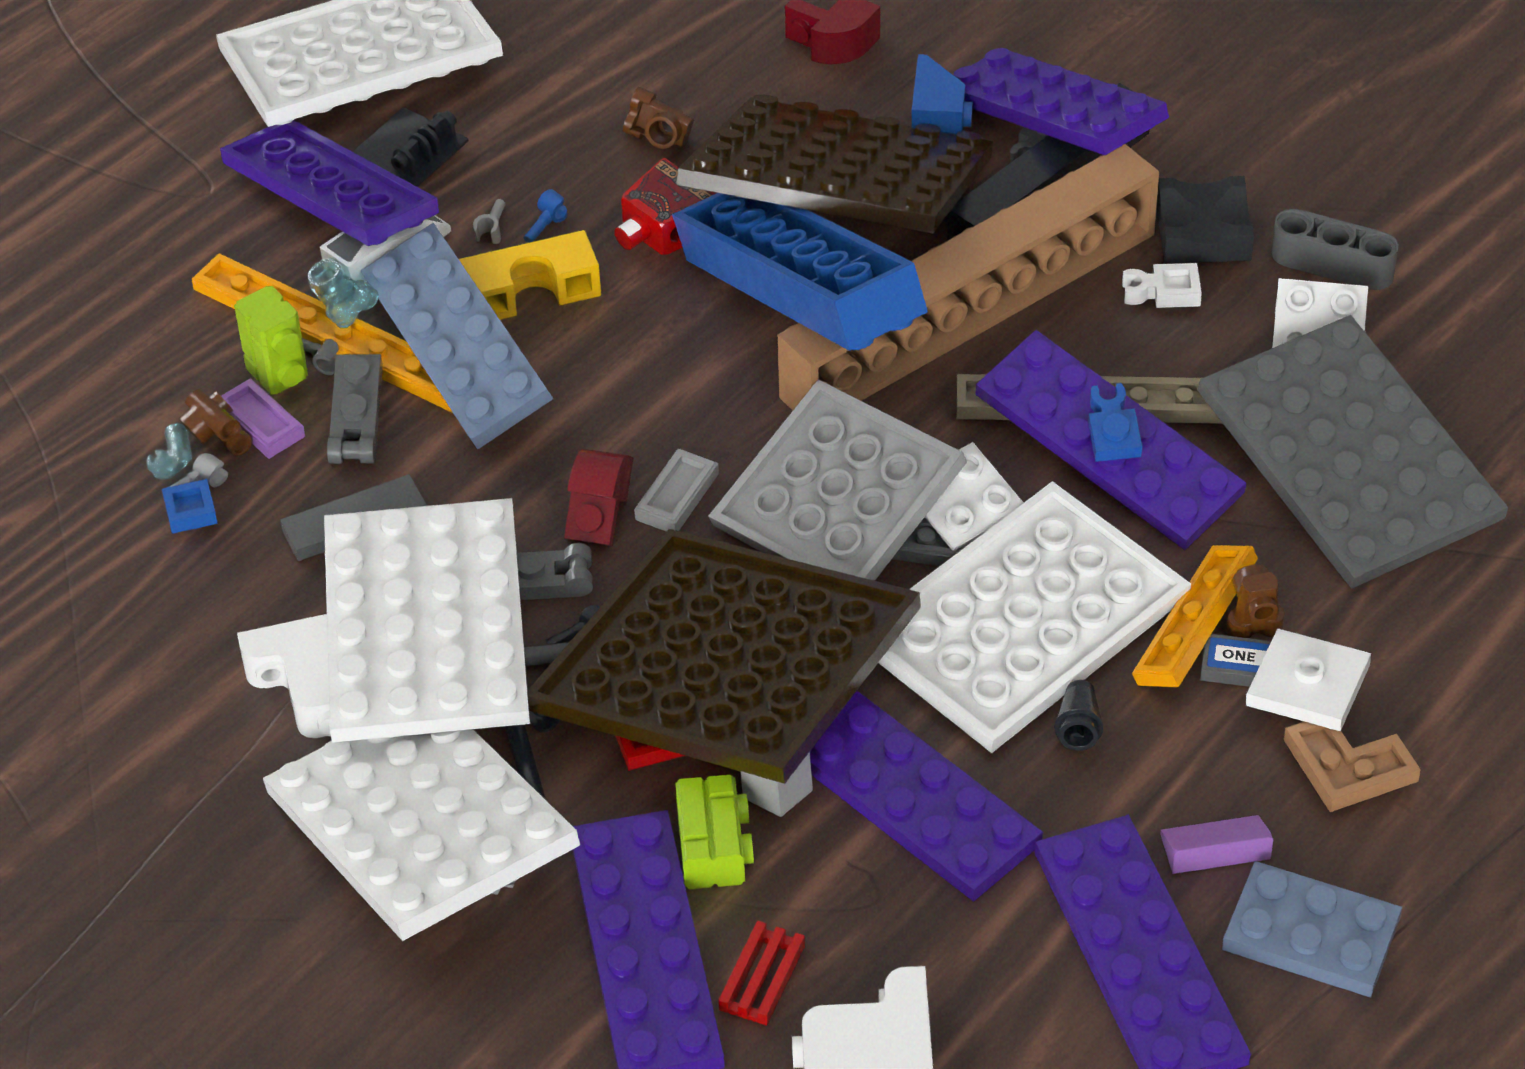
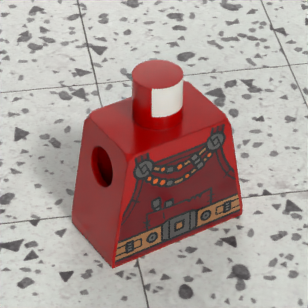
[614,158,715,255]

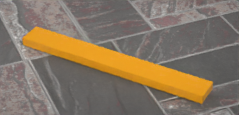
[192,253,453,413]

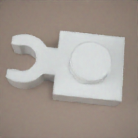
[1122,263,1202,308]

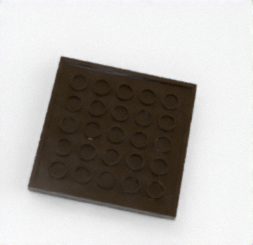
[676,94,993,233]
[527,529,921,784]

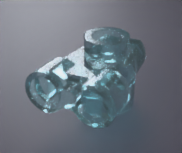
[308,259,379,328]

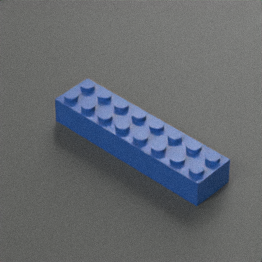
[672,193,928,351]

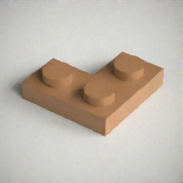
[1284,722,1421,812]

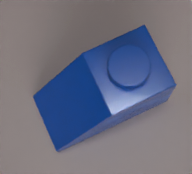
[912,54,973,134]

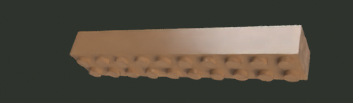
[778,144,1159,410]

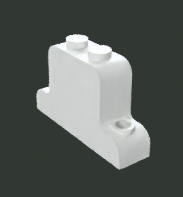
[237,614,331,738]
[792,966,933,1069]

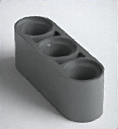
[1271,209,1399,290]

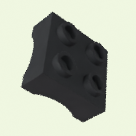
[1157,176,1254,263]

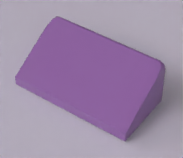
[1160,815,1273,874]

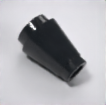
[1054,680,1103,751]

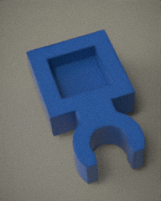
[1088,383,1142,462]

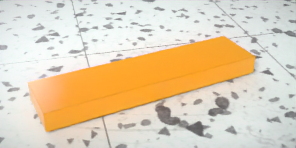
[1132,545,1258,687]

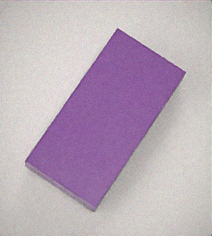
[221,378,305,459]

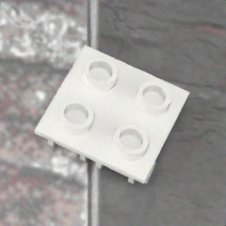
[1272,278,1368,348]
[924,442,1024,551]

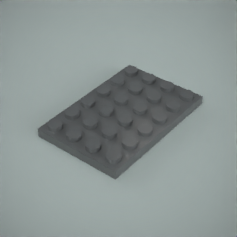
[1198,315,1508,589]

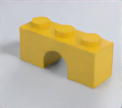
[459,230,601,320]

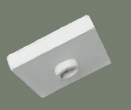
[1246,629,1371,731]

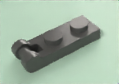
[327,354,383,464]
[517,543,593,600]

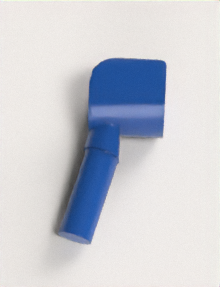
[523,189,567,243]

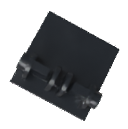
[353,107,468,187]

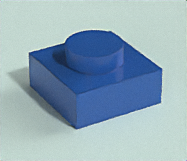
[162,479,218,534]

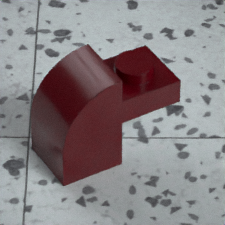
[785,0,880,64]
[564,449,634,546]

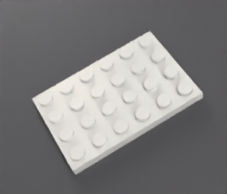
[216,0,503,127]
[878,481,1191,753]
[324,498,530,742]
[263,729,580,941]

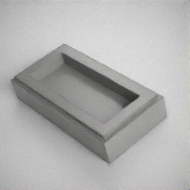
[634,449,719,532]

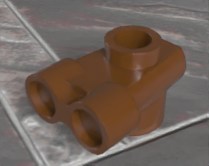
[622,87,694,149]
[178,389,252,456]
[1226,564,1285,638]

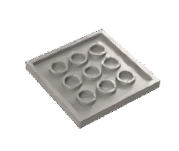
[708,379,967,581]

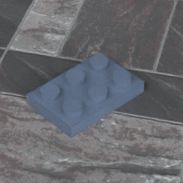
[1222,861,1402,998]

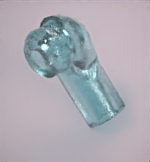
[146,423,192,480]

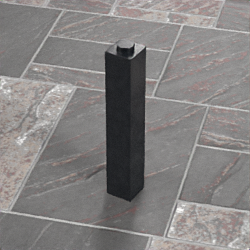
[947,83,1150,240]

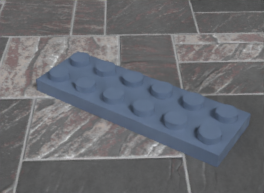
[361,223,553,449]

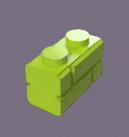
[234,286,308,395]
[675,775,754,889]

